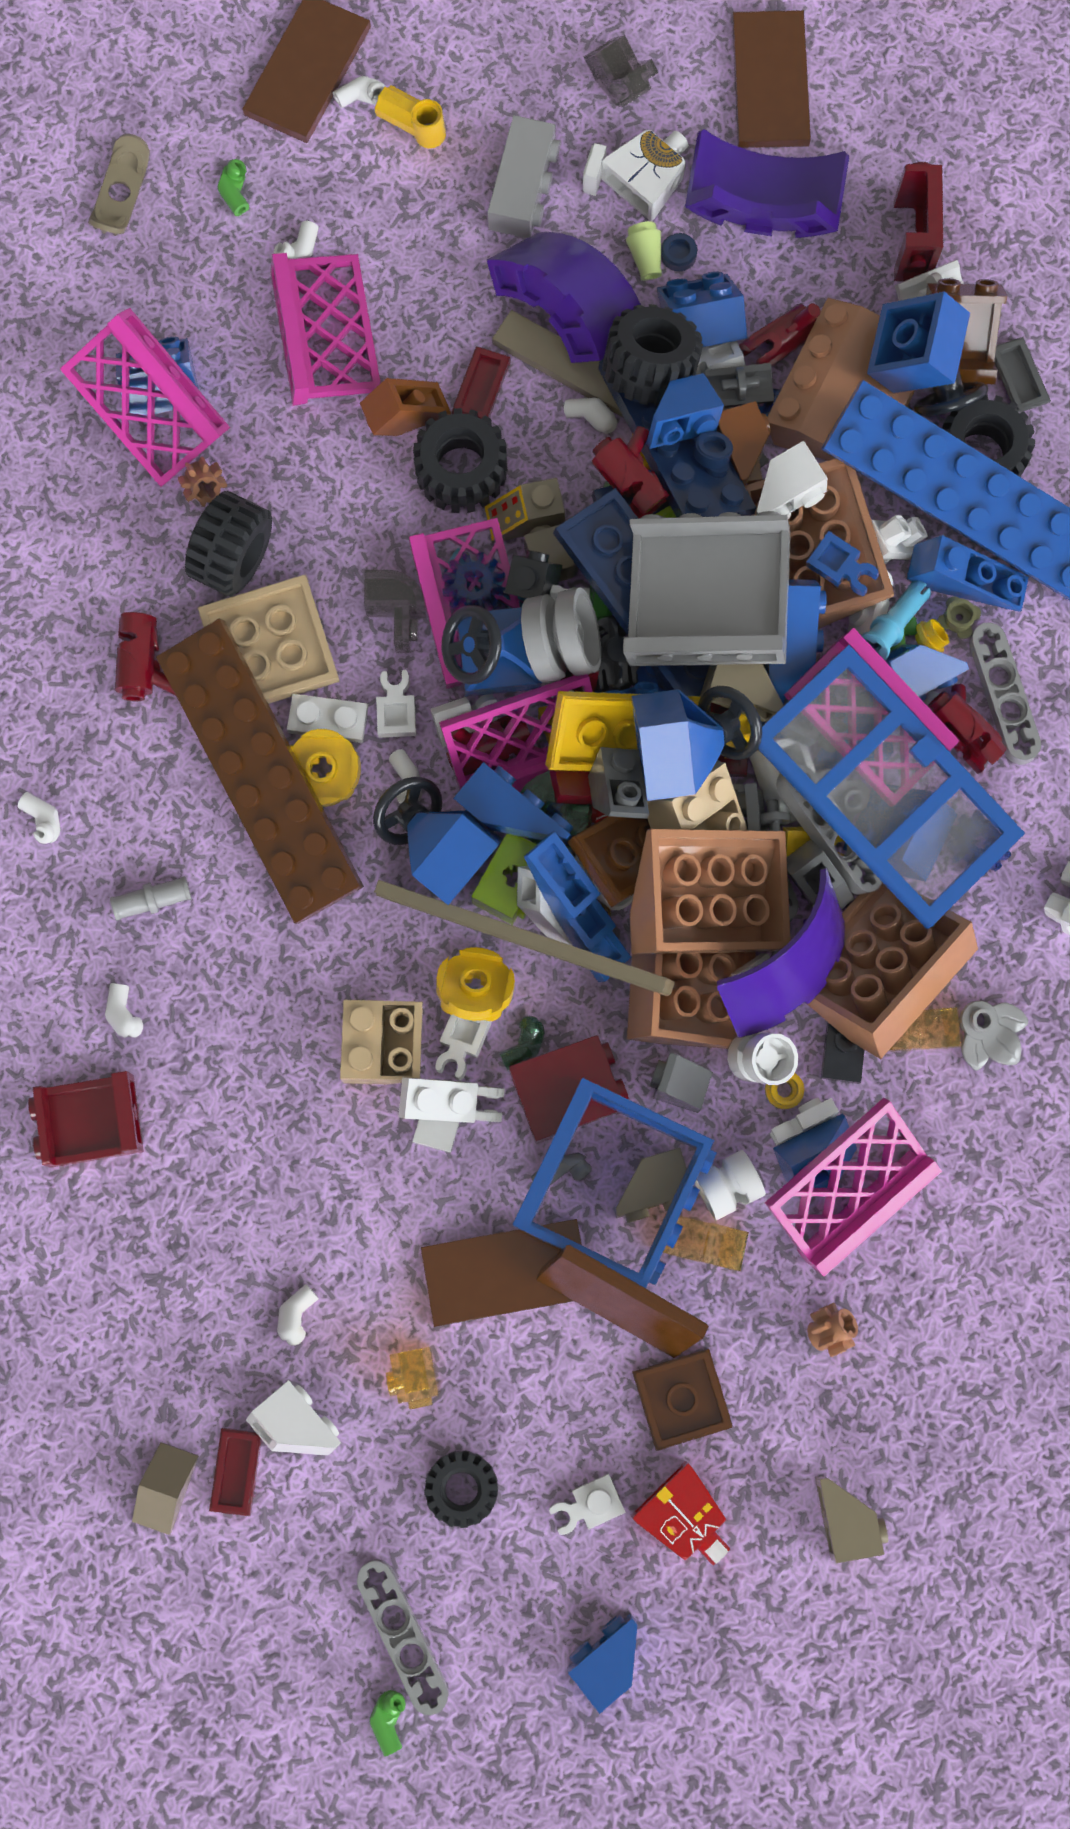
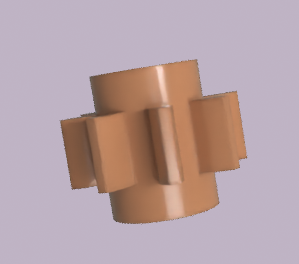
[178,457,227,507]
[807,1303,858,1357]

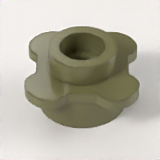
[937,596,981,639]

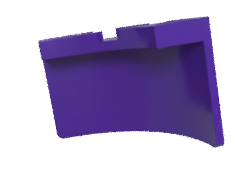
[685,129,849,238]
[487,232,641,363]
[717,868,845,1038]

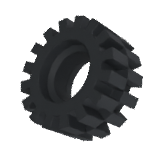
[424,1450,498,1528]

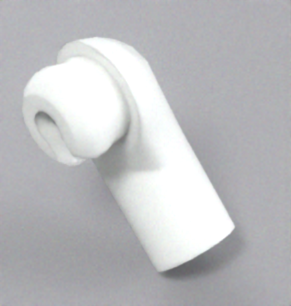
[333,76,386,108]
[274,221,319,259]
[389,749,422,804]
[18,792,61,844]
[105,983,143,1038]
[277,1284,319,1346]

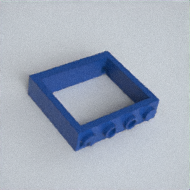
[512,1078,717,1288]

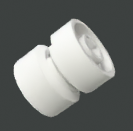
[727,1032,798,1085]
[695,1150,766,1221]

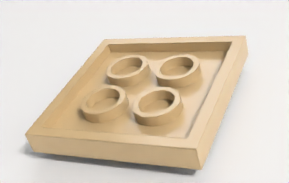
[197,574,340,704]

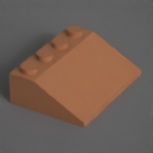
[767,298,915,461]
[745,459,894,629]
[630,829,791,954]
[808,882,978,1059]
[627,952,756,1049]

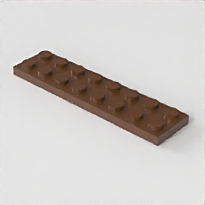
[156,618,364,924]

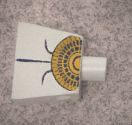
[601,130,689,222]

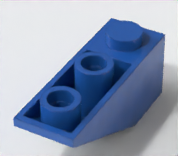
[907,535,1029,612]
[453,762,574,846]

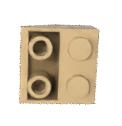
[647,762,748,831]
[340,1000,423,1085]

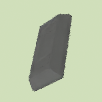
[994,337,1051,413]

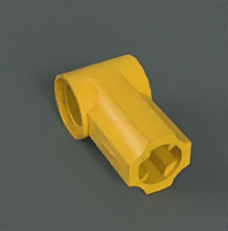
[374,85,446,148]

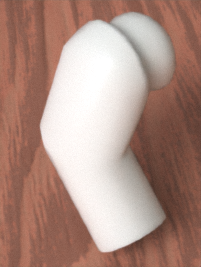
[564,397,617,434]

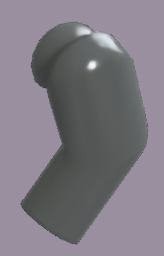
[531,1152,592,1186]

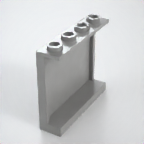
[623,511,790,666]

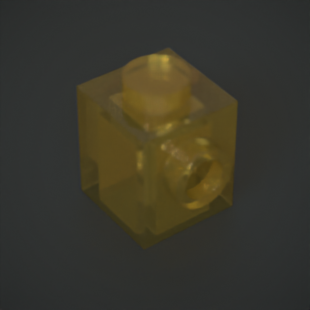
[386,1346,440,1410]

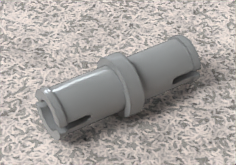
[110,876,192,921]

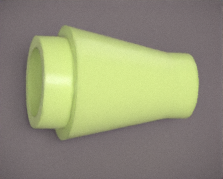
[626,221,662,281]

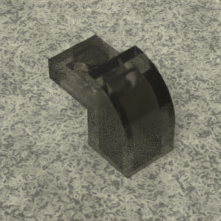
[584,35,659,108]
[364,570,427,653]

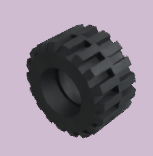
[602,304,703,406]
[942,394,1036,477]
[413,408,507,513]
[185,490,272,597]

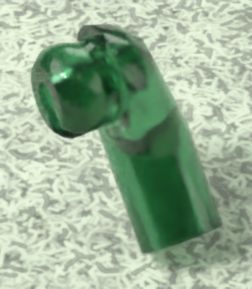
[499,1016,545,1071]

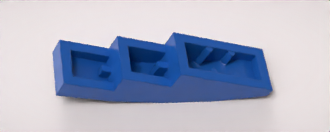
[524,832,631,982]

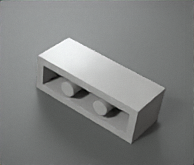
[488,115,561,238]

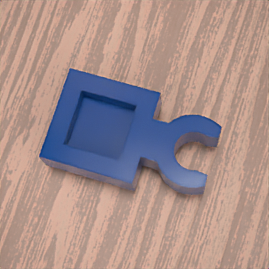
[806,531,879,596]

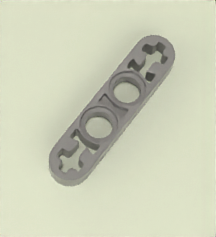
[969,622,1041,765]
[776,766,882,895]
[357,1559,449,1716]

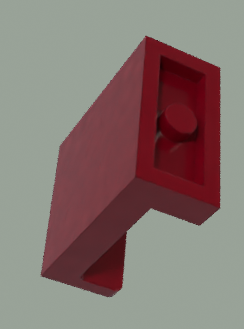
[894,162,944,281]
[509,1035,629,1144]
[28,1071,144,1168]

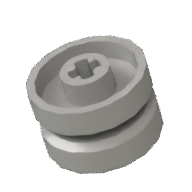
[521,587,601,683]

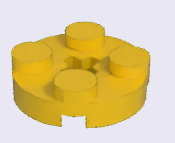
[291,729,361,807]
[436,947,515,1021]

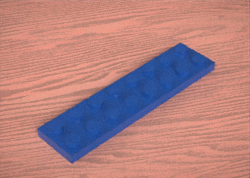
[821,380,1070,600]

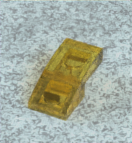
[888,1007,962,1052]
[663,1213,749,1271]

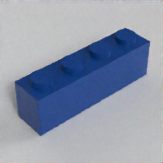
[761,579,827,739]

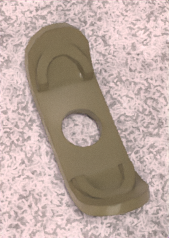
[88,133,150,236]

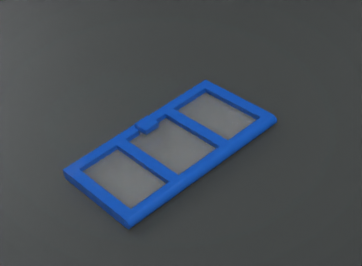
[749,645,1025,929]

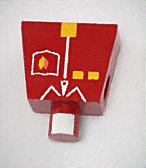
[631,1461,730,1566]

